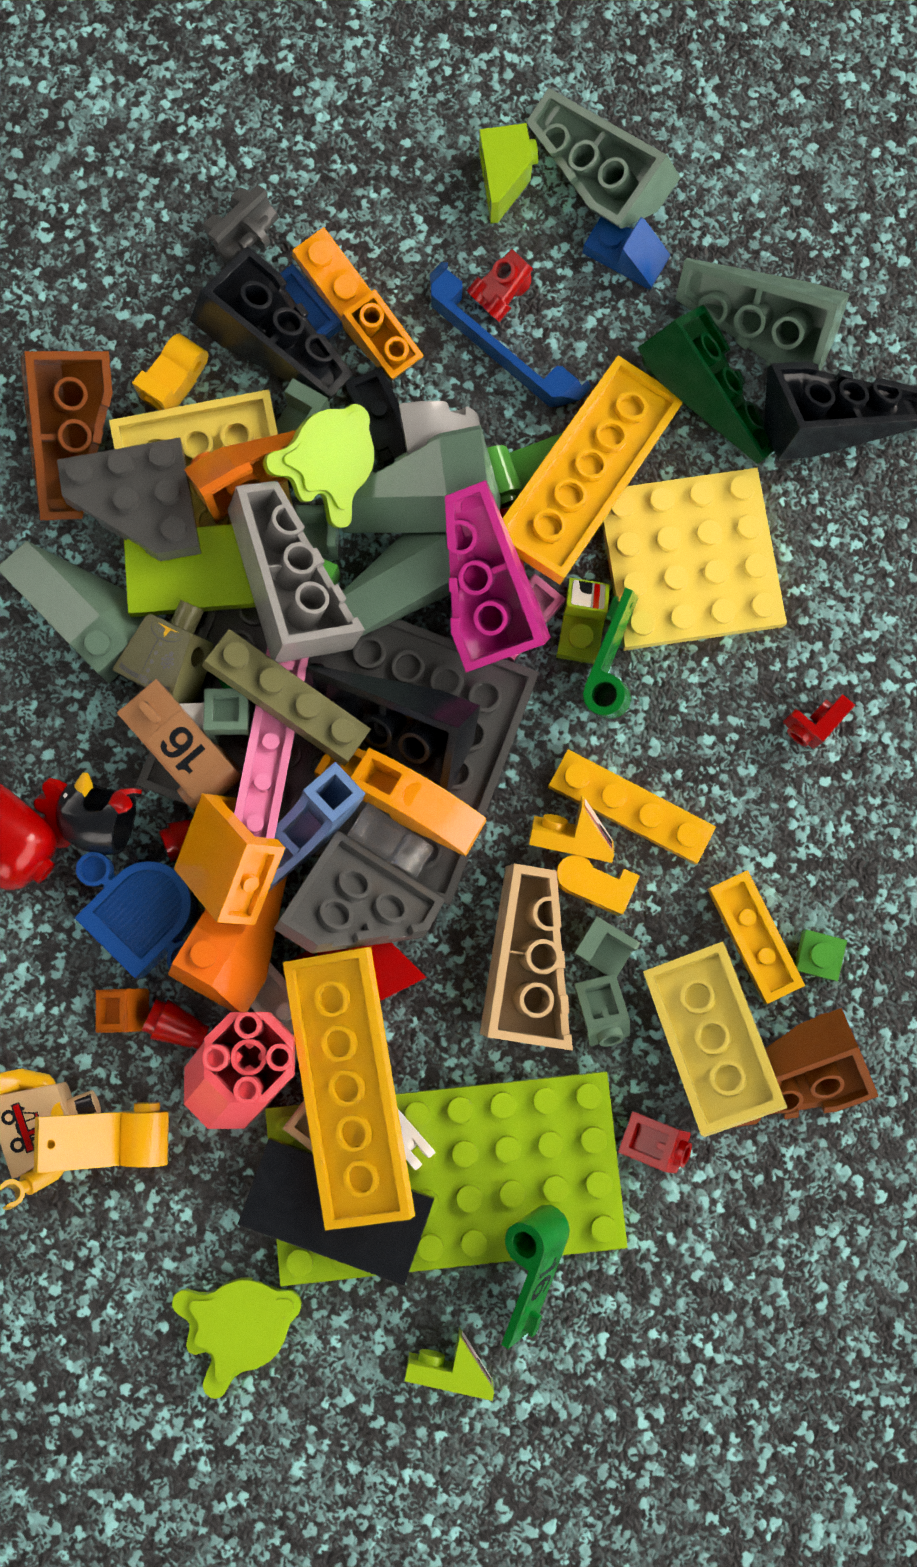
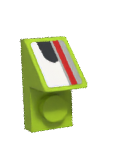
[556,578,610,664]
[405,1327,494,1401]

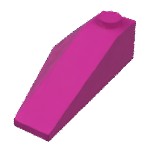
[445,480,551,672]

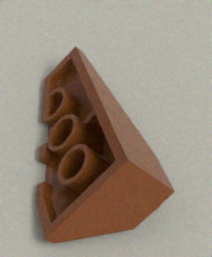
[20,351,113,521]
[732,1008,879,1128]

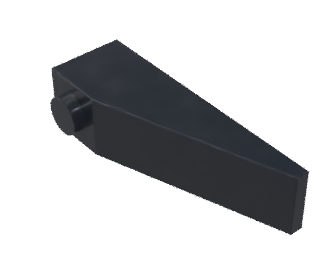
[190,246,353,401]
[764,361,917,460]
[305,664,480,792]

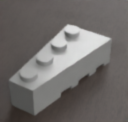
[228,481,365,663]

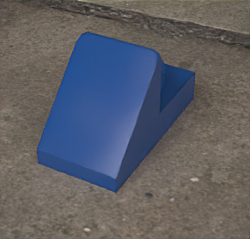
[582,217,671,290]

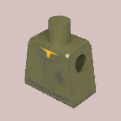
[112,600,214,704]

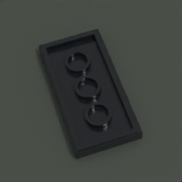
[237,1137,434,1285]

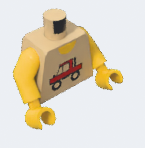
[0,1068,101,1210]

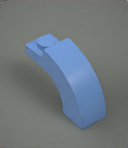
[268,762,365,892]

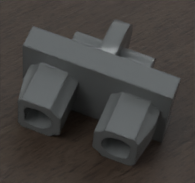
[203,184,279,264]

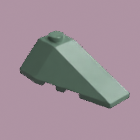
[526,88,681,229]
[675,258,850,371]
[342,425,501,533]
[342,532,451,636]
[0,541,158,683]

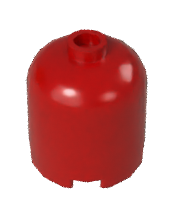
[0,783,57,890]

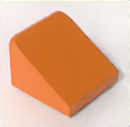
[96,988,149,1033]

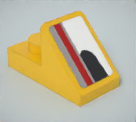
[529,795,614,863]

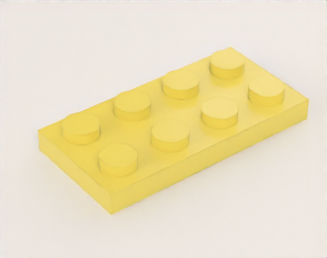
[643,941,788,1137]

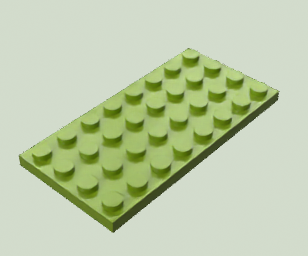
[265,1071,628,1286]

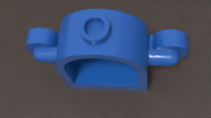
[75,852,198,979]

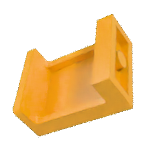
[174,793,285,925]

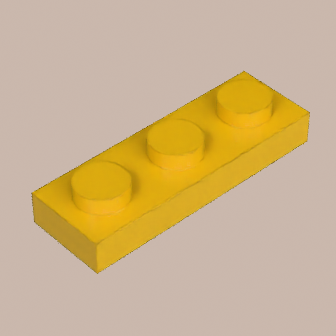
[707,870,805,1004]

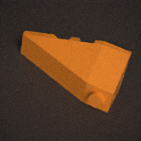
[184,430,296,523]
[168,876,287,1012]

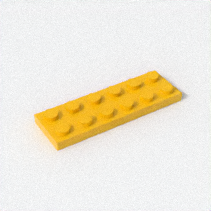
[502,355,683,585]
[283,947,415,1231]

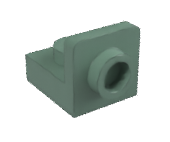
[574,974,630,1047]

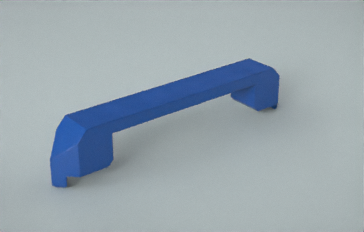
[430,262,591,407]

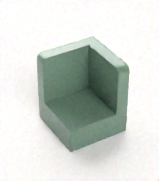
[276,379,330,434]
[295,505,339,560]
[203,689,253,744]
[571,916,641,977]

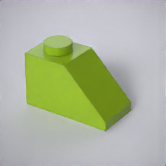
[479,123,538,224]

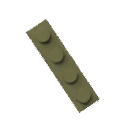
[202,629,371,766]

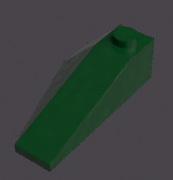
[637,304,774,464]

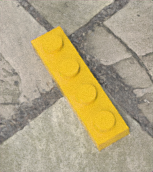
[548,749,716,865]

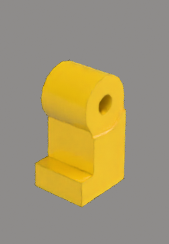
[132,333,208,411]
[556,855,640,917]

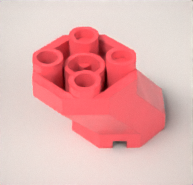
[184,1012,295,1129]

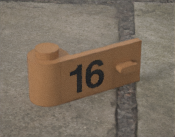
[117,679,243,809]

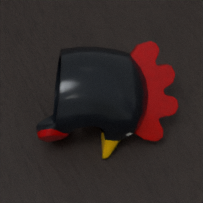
[34,772,142,855]

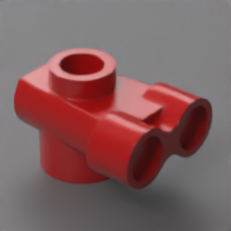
[466,249,533,322]

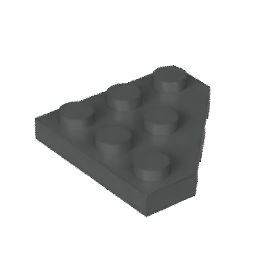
[57,437,201,561]
[274,830,445,953]

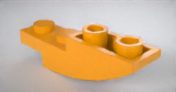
[291,227,424,381]
[314,748,486,857]

